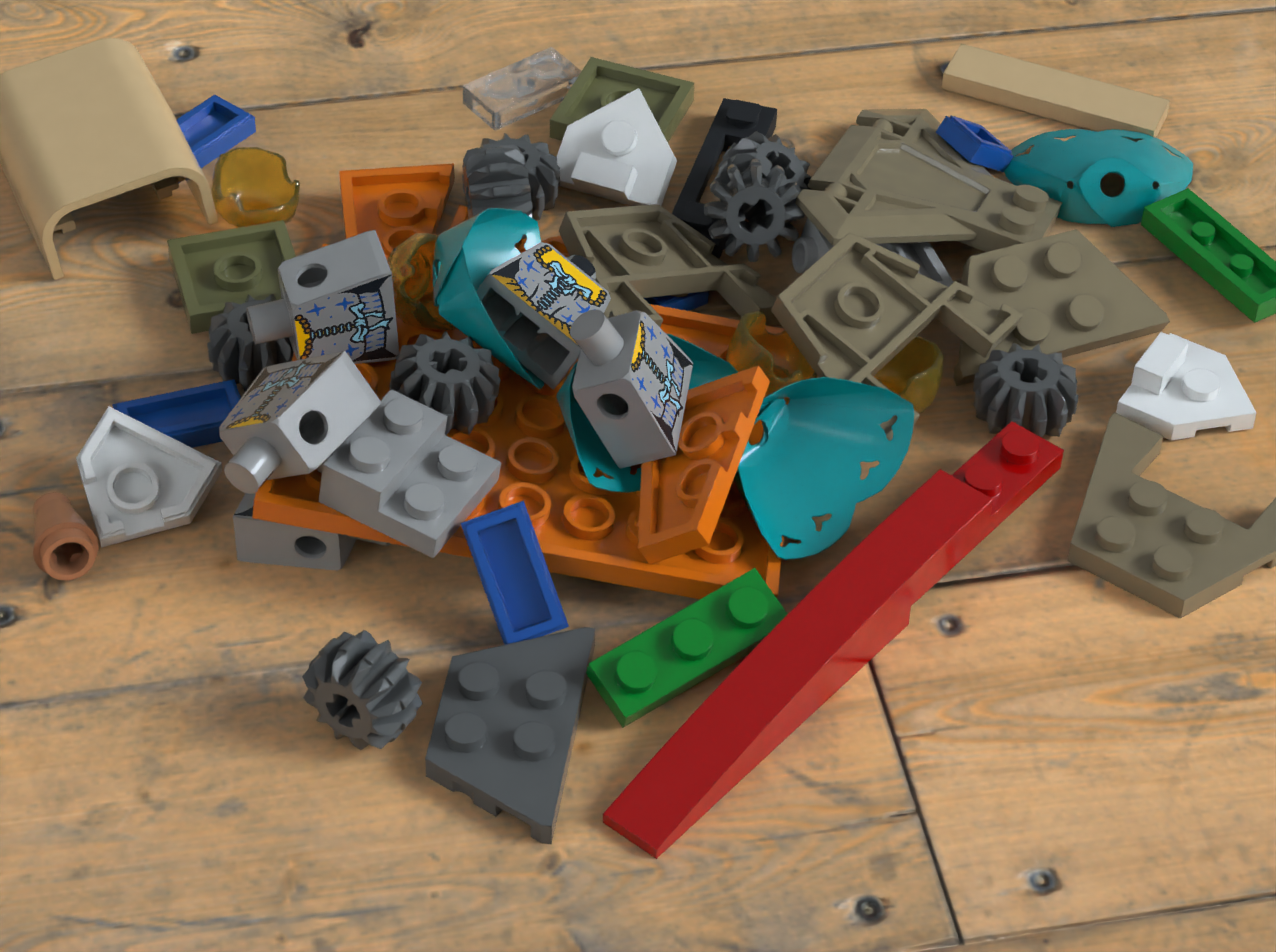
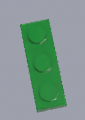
[1141,188,1276,323]
[586,568,788,728]

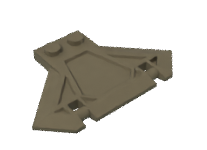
[795,109,1062,252]

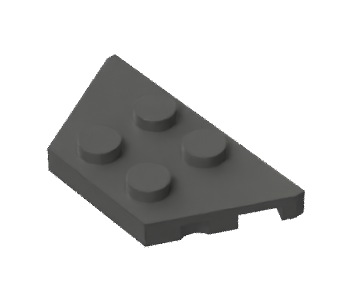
[425,627,595,844]

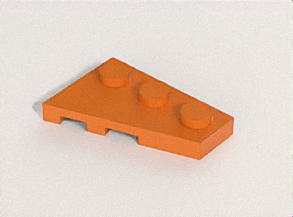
[339,163,455,262]
[638,365,770,564]

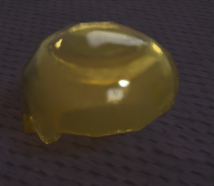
[211,147,300,228]
[387,233,456,330]
[726,311,818,403]
[874,336,944,414]

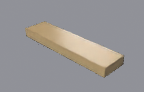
[942,43,1170,142]

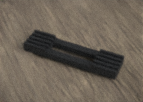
[672,98,777,259]

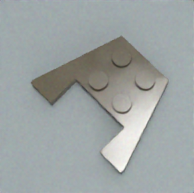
[559,204,782,327]
[771,232,1023,441]
[1067,412,1276,618]

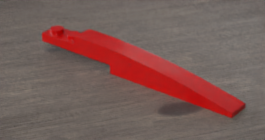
[603,421,1064,859]

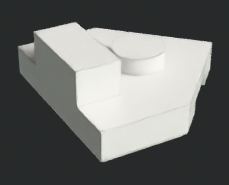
[557,88,677,206]
[1116,332,1256,440]
[76,406,222,548]

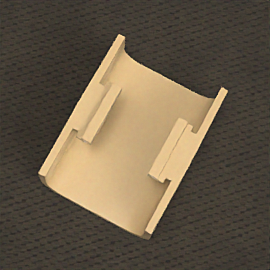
[0,38,219,280]

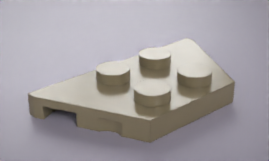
[953,229,1170,386]

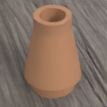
[33,492,99,581]

